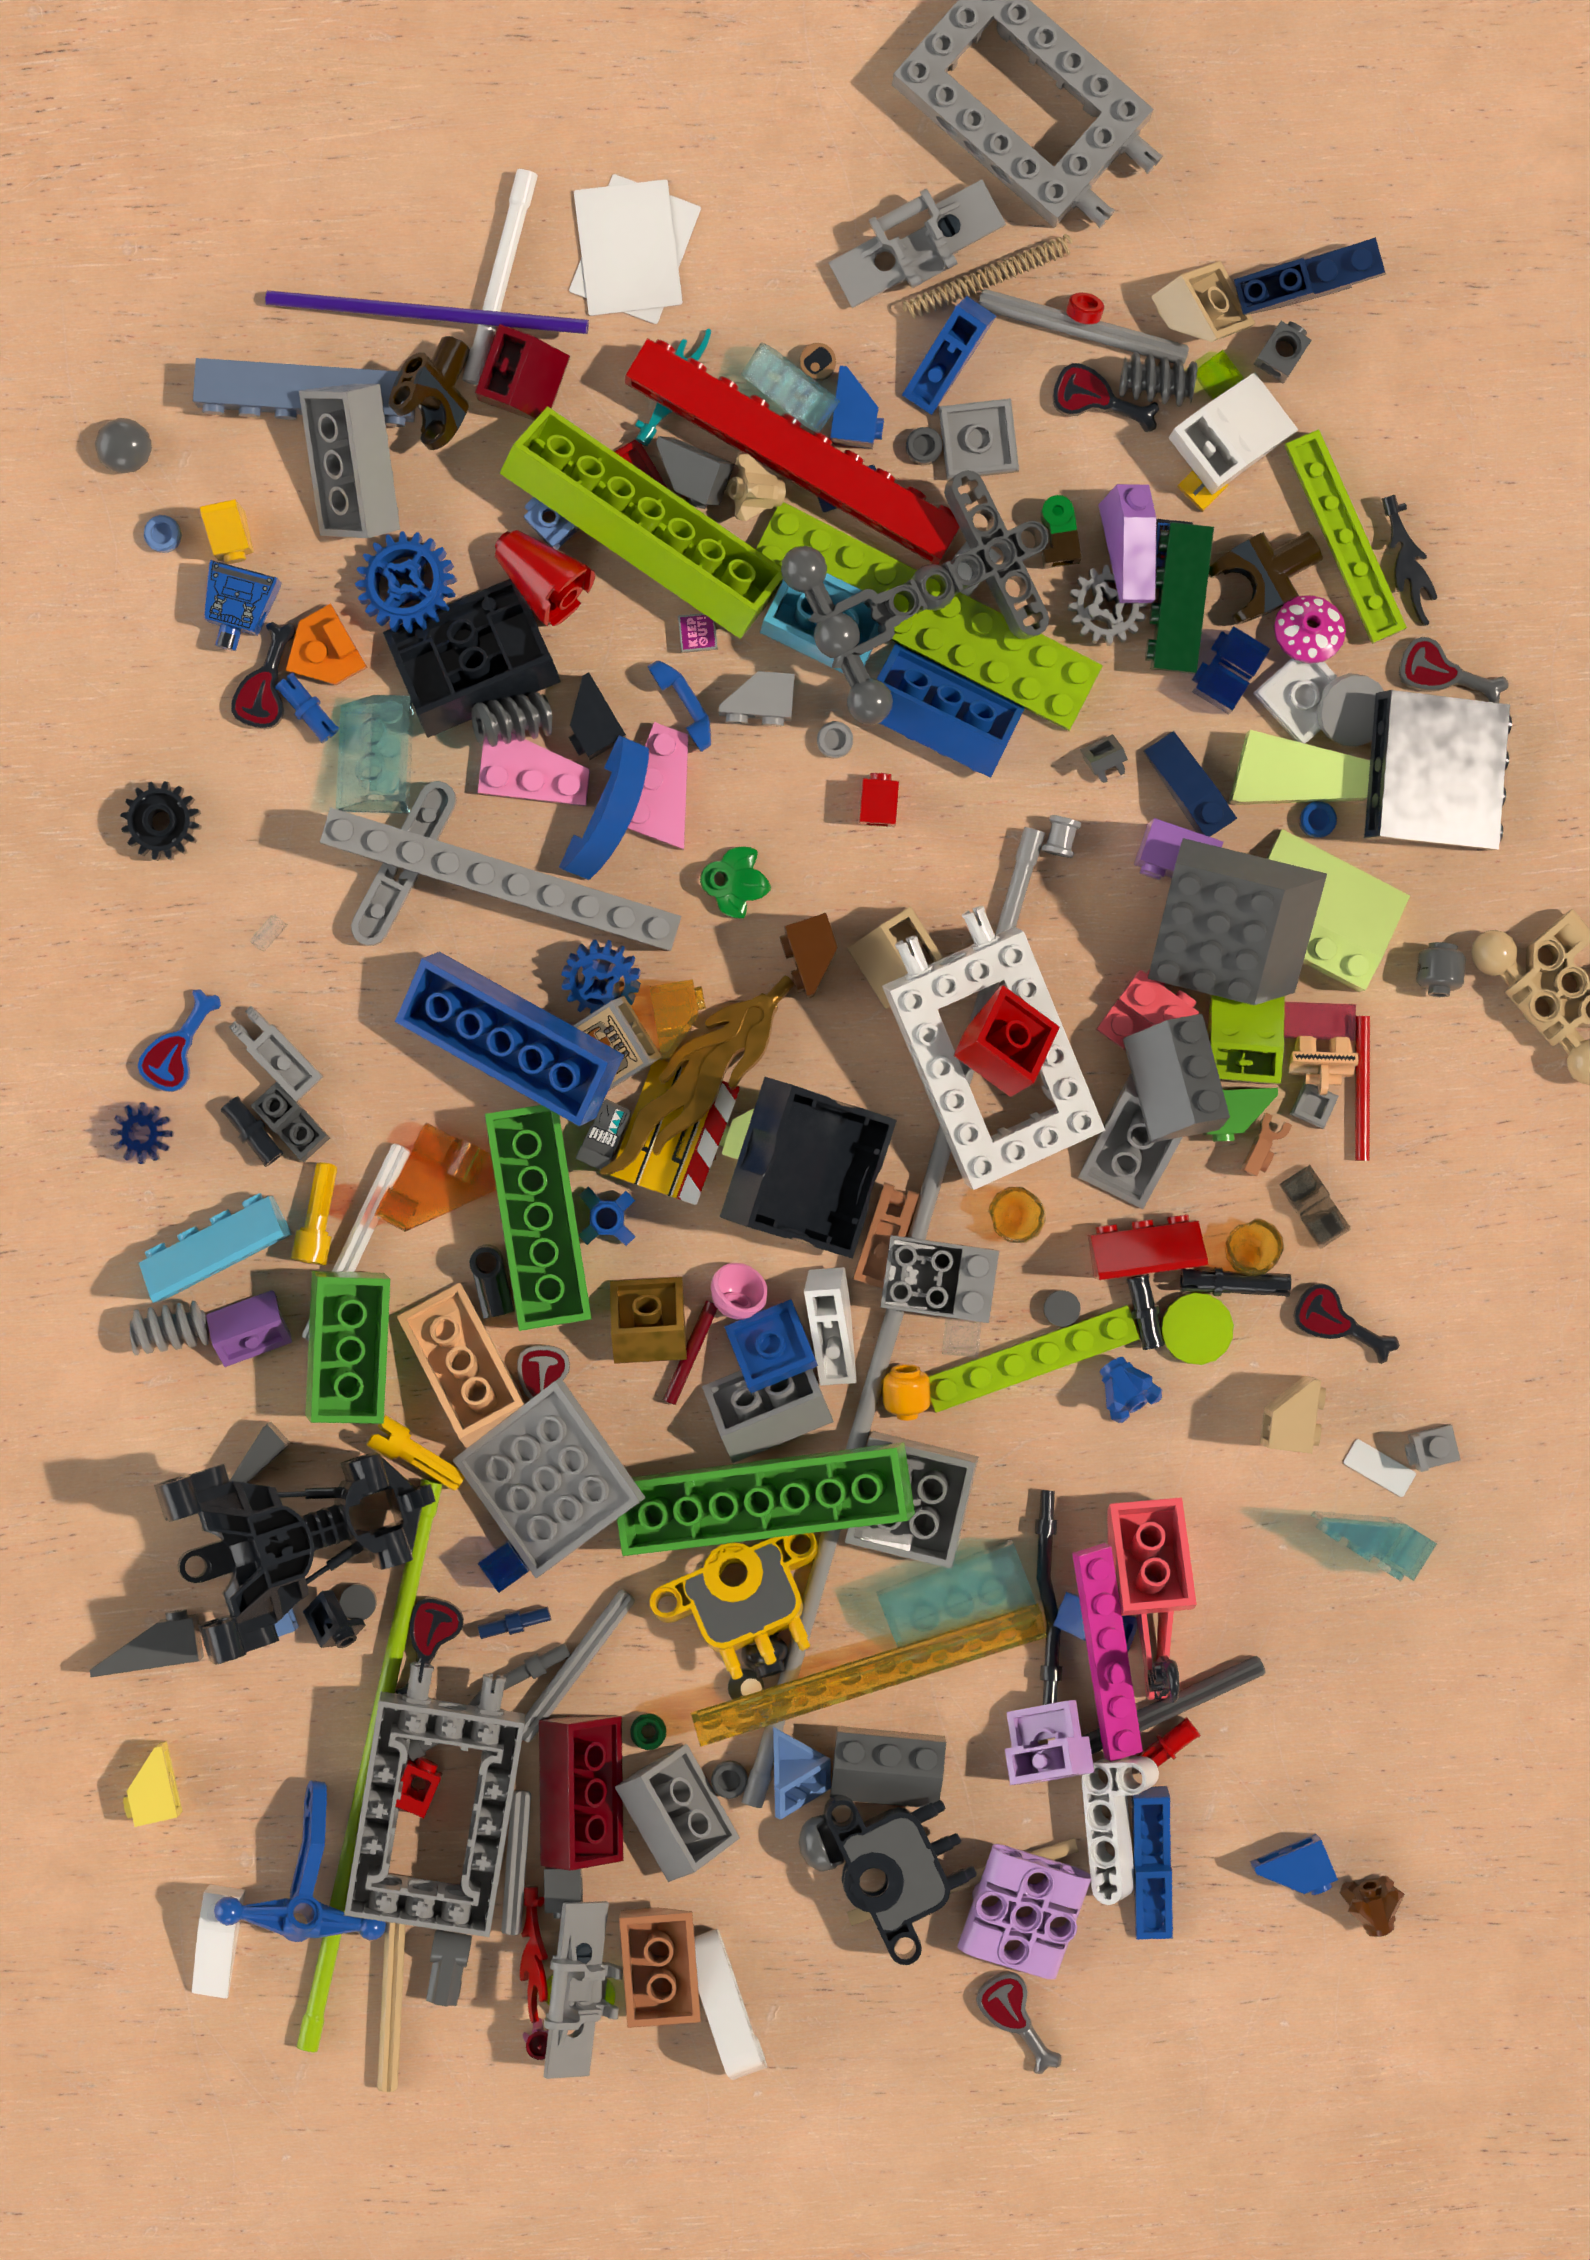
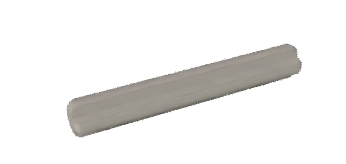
[501,1790,531,1935]

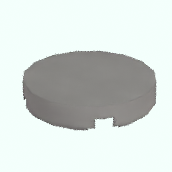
[1316,673,1384,747]

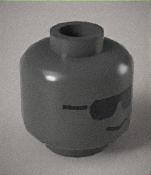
[1416,942,1466,997]

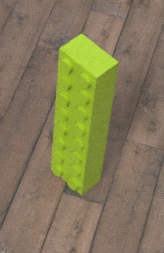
[500,406,783,639]

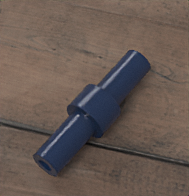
[478,1606,552,1639]

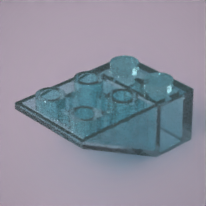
[1311,1511,1437,1581]

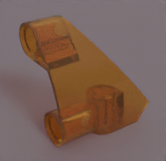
[375,1122,496,1232]

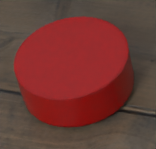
[1066,292,1104,324]

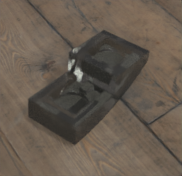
[1279,1165,1350,1249]

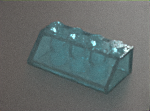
[877,1540,1038,1660]

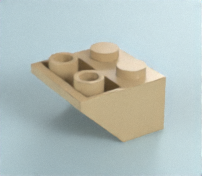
[847,907,943,1009]
[1260,1376,1326,1454]

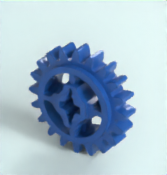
[355,531,457,633]

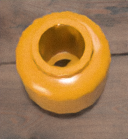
[883,1364,931,1421]

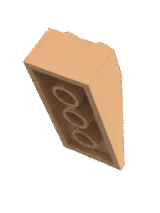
[397,1282,526,1448]

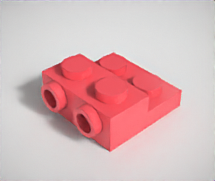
[1096,969,1199,1051]

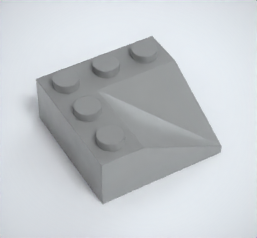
[845,1431,979,1569]

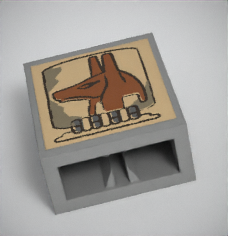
[573,996,662,1091]

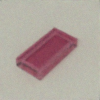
[1284,1002,1356,1041]

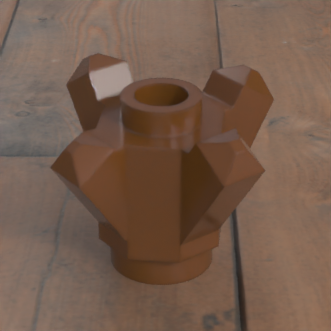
[1340,1876,1405,1937]

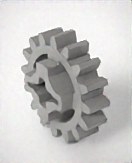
[1068,565,1148,646]

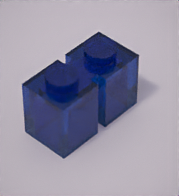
[1191,626,1270,715]

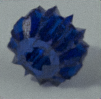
[110,1102,174,1164]

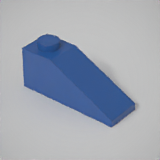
[902,296,997,415]

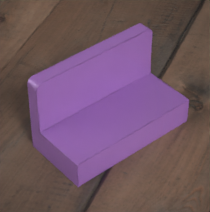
[206,1290,292,1367]

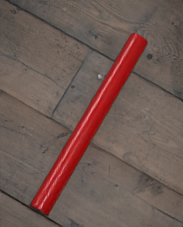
[1355,1016,1370,1161]

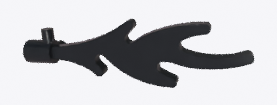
[1381,495,1437,626]

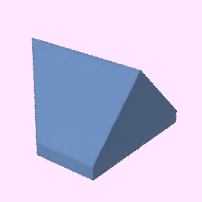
[773,1727,831,1820]

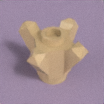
[724,453,786,521]

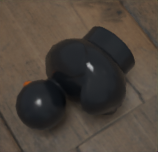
[741,1630,788,1679]

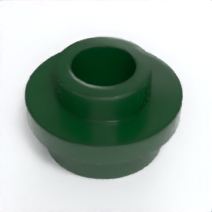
[630,1713,667,1750]

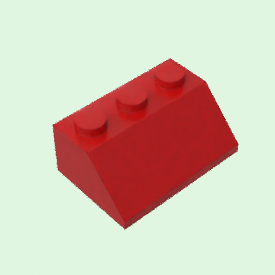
[1088,1214,1209,1280]

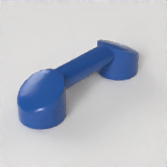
[647,661,711,752]

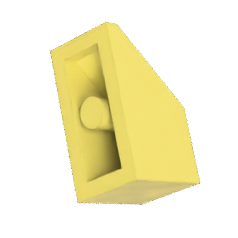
[123,1741,183,1827]

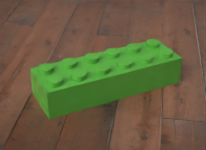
[485,1105,592,1331]

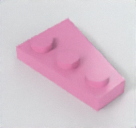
[477,733,590,806]

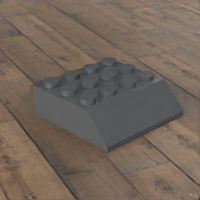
[1148,838,1327,1005]

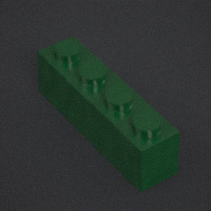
[1145,522,1214,674]

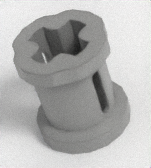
[1041,815,1082,858]

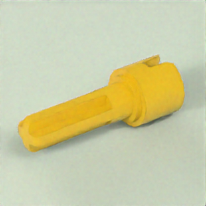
[291,1162,337,1266]
[366,1414,465,1491]

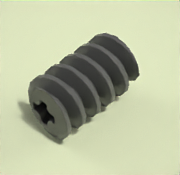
[1119,352,1197,407]
[472,691,552,747]

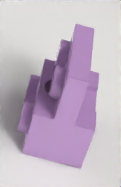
[1005,1700,1094,1785]

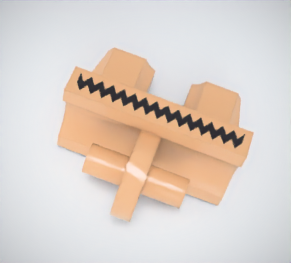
[1288,1036,1358,1095]

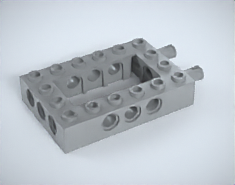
[892,0,1163,228]
[344,1662,525,1937]

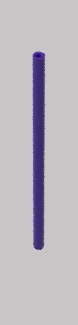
[265,290,589,334]

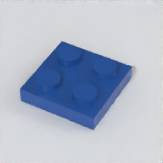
[724,1299,818,1393]

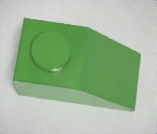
[1203,1088,1278,1142]

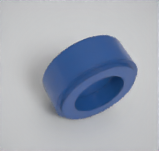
[1299,801,1337,838]

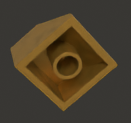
[610,1277,687,1364]

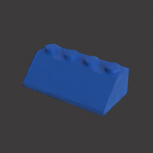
[877,643,1025,778]

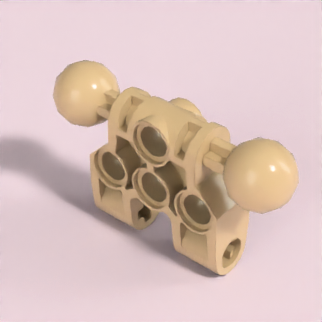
[1471,909,1590,1085]

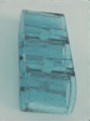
[741,343,840,433]

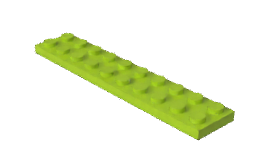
[756,502,1103,731]

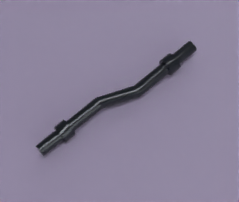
[1035,1490,1063,1705]

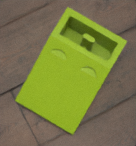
[1207,994,1285,1085]

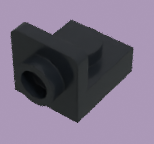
[303,1590,366,1648]

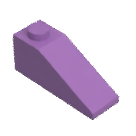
[1098,484,1156,603]

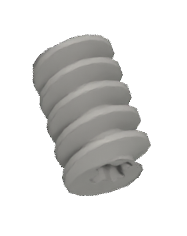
[130,1301,209,1356]

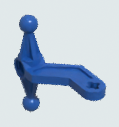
[214,1780,386,1942]

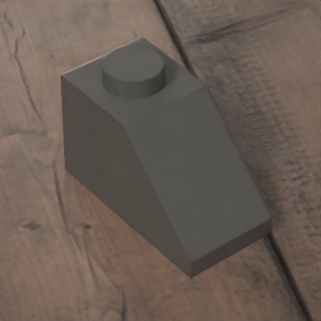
[656,436,735,509]

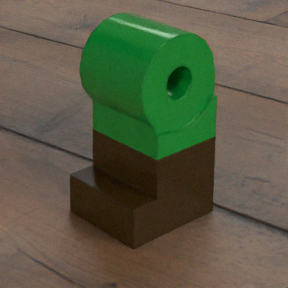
[1041,495,1082,569]

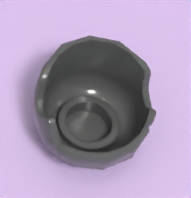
[95,418,152,474]
[799,1814,845,1871]

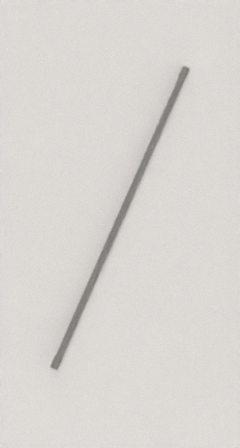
[741,827,1045,1808]

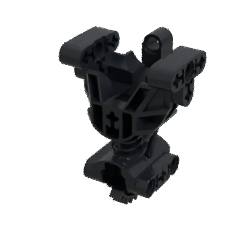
[154,1453,436,1665]

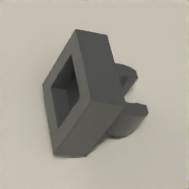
[1080,734,1128,783]

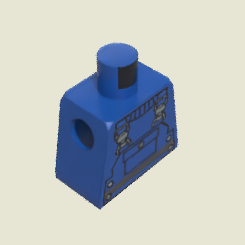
[204,560,282,651]

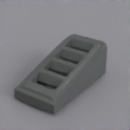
[230,1422,290,1483]

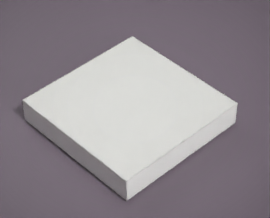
[1253,658,1337,744]

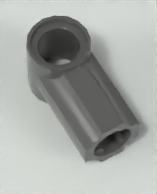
[426,1929,472,2007]

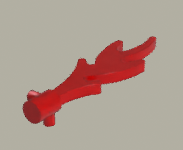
[520,1886,548,2023]

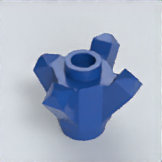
[578,1186,636,1246]
[1100,1357,1162,1423]

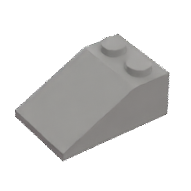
[1078,1073,1183,1209]

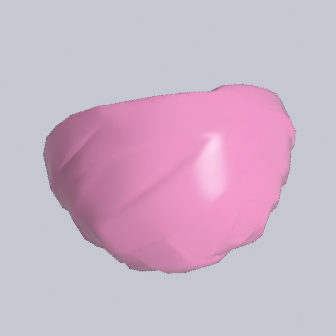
[711,1263,767,1320]

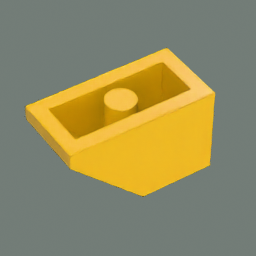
[200,499,254,564]

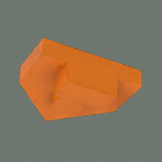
[286,603,368,685]

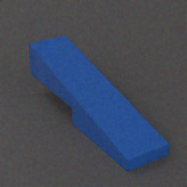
[1131,1786,1173,1940]

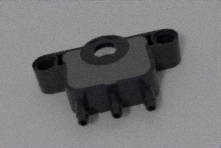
[824,1795,977,1965]

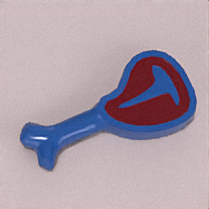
[138,989,221,1092]

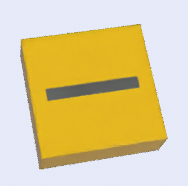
[1177,470,1229,512]

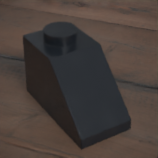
[568,672,627,760]

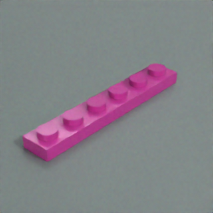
[1072,1543,1143,1762]

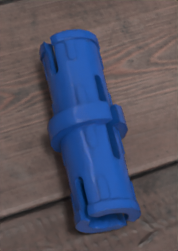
[275,673,339,743]

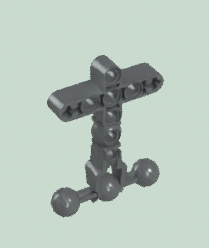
[781,470,1049,725]

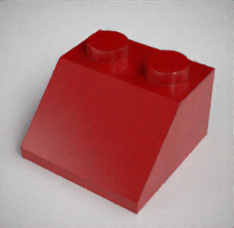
[953,985,1060,1097]

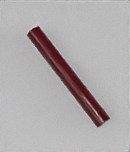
[662,1300,718,1405]

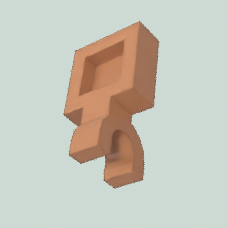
[1240,1113,1292,1176]

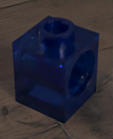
[477,1540,529,1593]

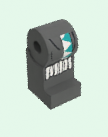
[575,1098,632,1170]

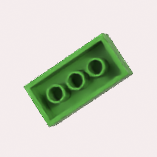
[305,1271,391,1424]

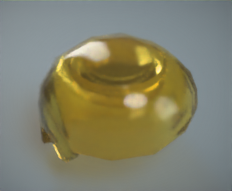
[988,1187,1046,1243]
[1224,1218,1284,1277]

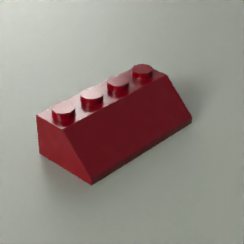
[539,1715,624,1871]

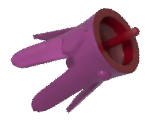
[523,2018,549,2060]

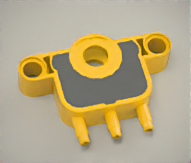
[650,1533,818,1680]

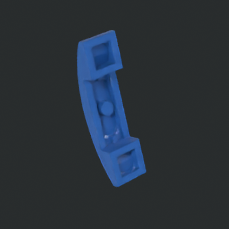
[559,735,649,880]

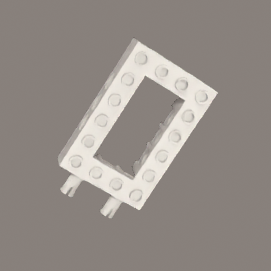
[882,906,1105,1190]

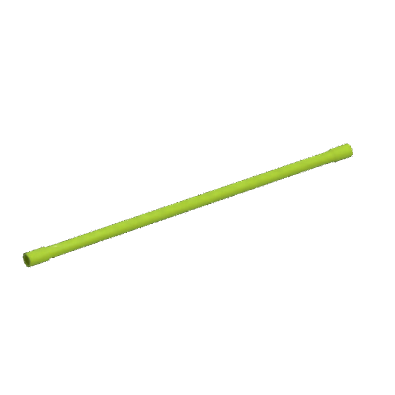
[296,1479,443,2052]

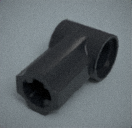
[469,1244,514,1319]

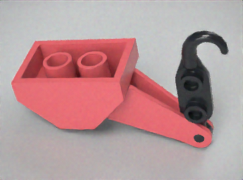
[1107,1497,1197,1703]

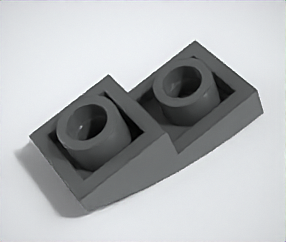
[251,1082,330,1162]

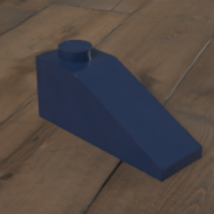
[1143,731,1237,837]

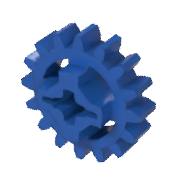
[561,939,641,1014]

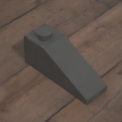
[90,1609,204,1677]

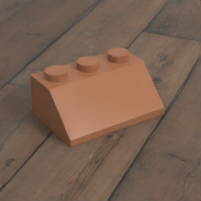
[619,1907,701,2028]

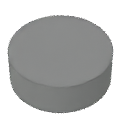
[817,721,853,759]

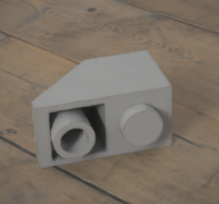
[719,671,795,727]

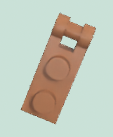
[853,1182,919,1289]

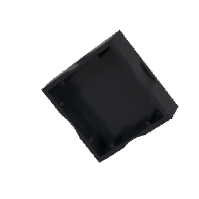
[720,1077,897,1259]

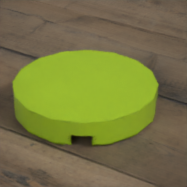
[1161,1292,1234,1365]

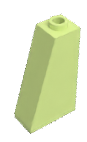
[1228,730,1370,805]

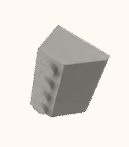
[299,384,400,538]

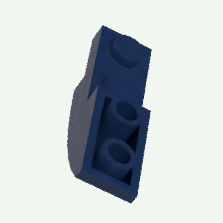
[1234,237,1386,315]

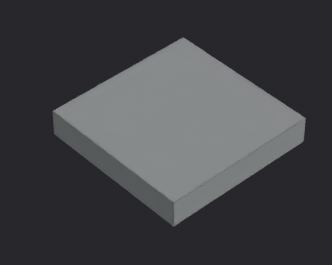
[939,398,1019,480]

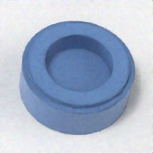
[144,515,182,553]

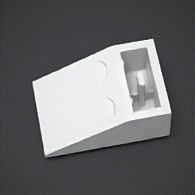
[1168,372,1298,495]

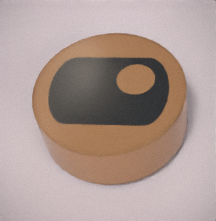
[800,343,836,381]

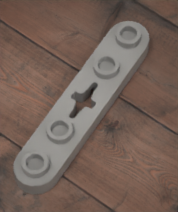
[351,781,457,946]

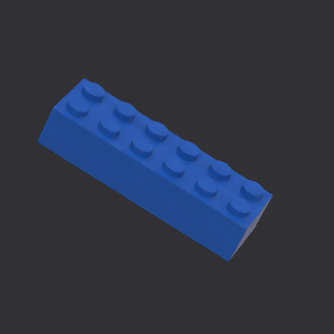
[395,951,624,1126]

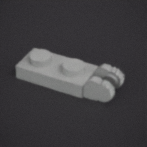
[229,1006,324,1102]

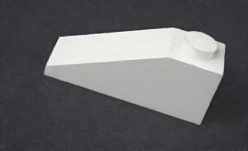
[804,1267,856,1386]
[192,1884,246,1999]

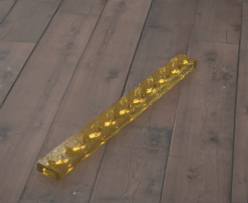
[690,1603,1046,1747]

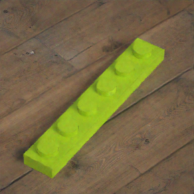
[1284,429,1407,644]
[928,1305,1140,1413]

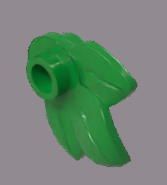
[700,847,771,918]

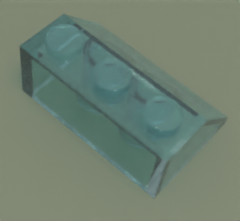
[336,695,414,814]

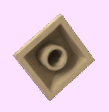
[1151,261,1256,342]

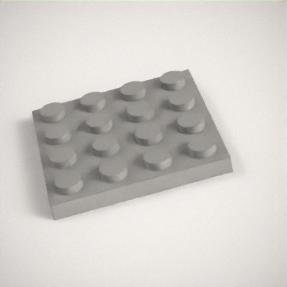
[453,1378,646,1578]

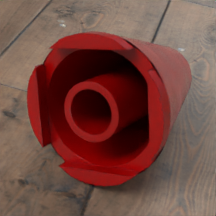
[495,530,595,626]

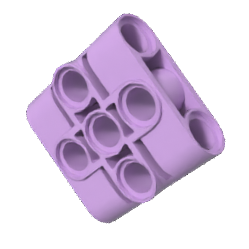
[957,1844,1091,1979]

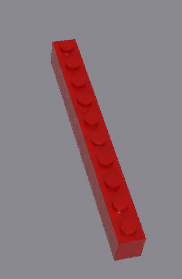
[625,338,960,565]

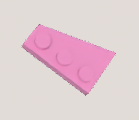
[627,722,688,850]

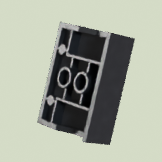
[383,579,561,738]

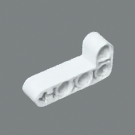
[1081,1756,1159,1905]
[694,1928,767,2080]

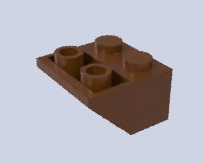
[780,913,838,999]

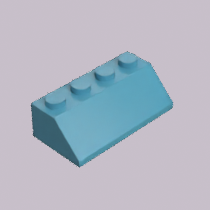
[139,1193,293,1303]

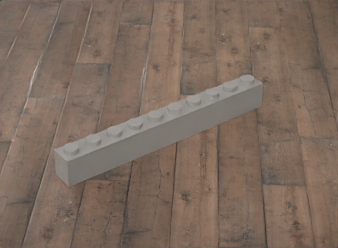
[320,807,682,951]

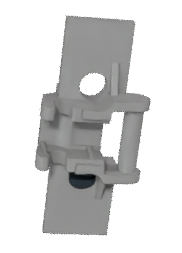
[828,179,1006,308]
[543,1901,623,2079]

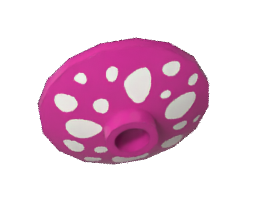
[1274,595,1346,664]

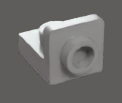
[1405,1424,1461,1472]

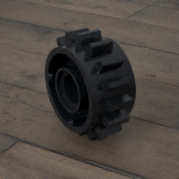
[121,781,202,861]

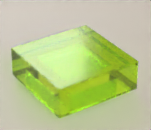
[1196,350,1244,400]

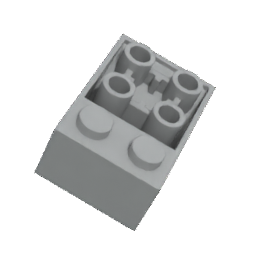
[880,1235,999,1323]

